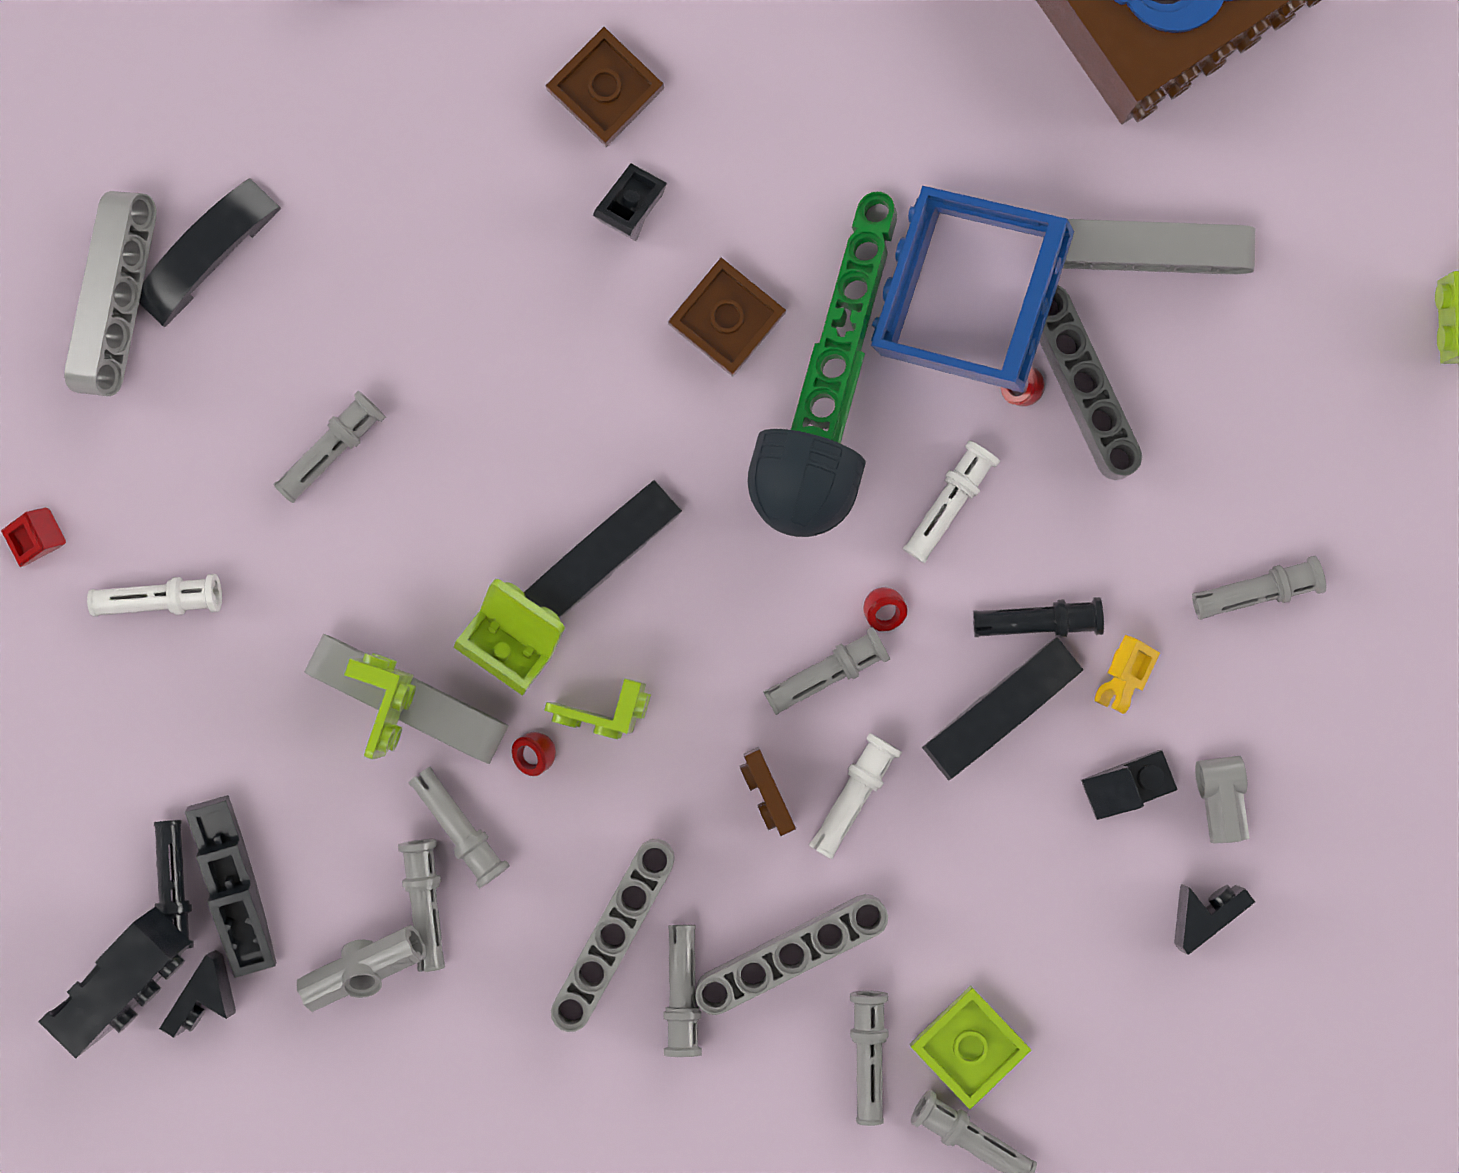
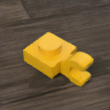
[1095,635,1160,714]

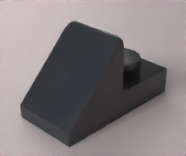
[593,163,667,241]
[1081,750,1178,820]
[1174,884,1256,955]
[159,950,236,1038]

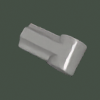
[1195,756,1249,844]

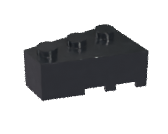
[38,906,192,1059]

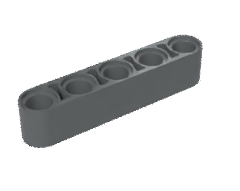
[1039,285,1142,480]

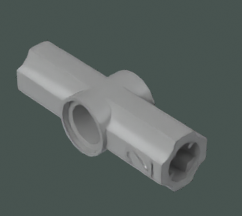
[297,925,426,1012]

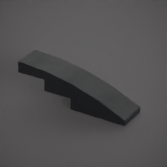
[523,480,682,619]
[922,637,1083,781]
[185,795,277,978]

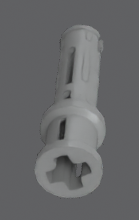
[273,391,386,503]
[1192,556,1326,620]
[763,627,891,715]
[408,767,510,889]
[398,839,445,972]
[663,925,702,1057]
[850,991,888,1126]
[911,1090,1037,1173]

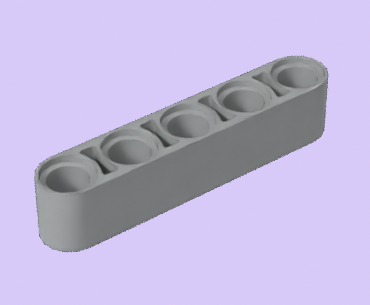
[64,191,157,396]
[1063,219,1255,274]
[304,634,508,764]
[551,839,675,1032]
[695,894,888,1015]

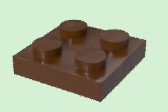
[545,27,664,147]
[668,257,786,377]
[740,747,796,836]

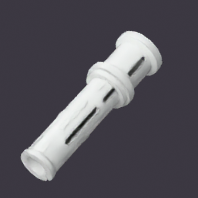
[902,441,1000,563]
[87,574,222,617]
[809,733,902,859]

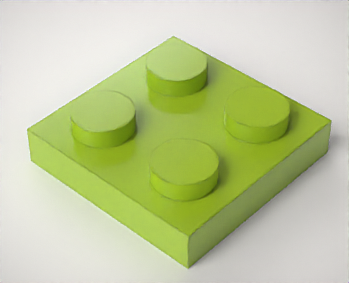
[909,985,1032,1109]

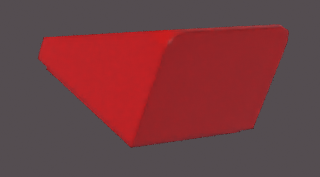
[1,507,66,567]

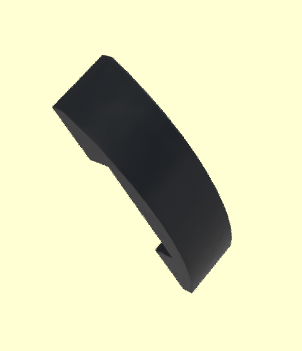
[139,178,281,327]

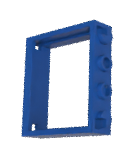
[871,185,1074,393]

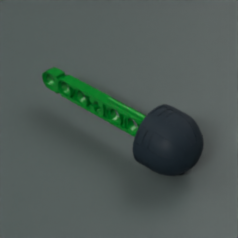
[747,192,897,537]

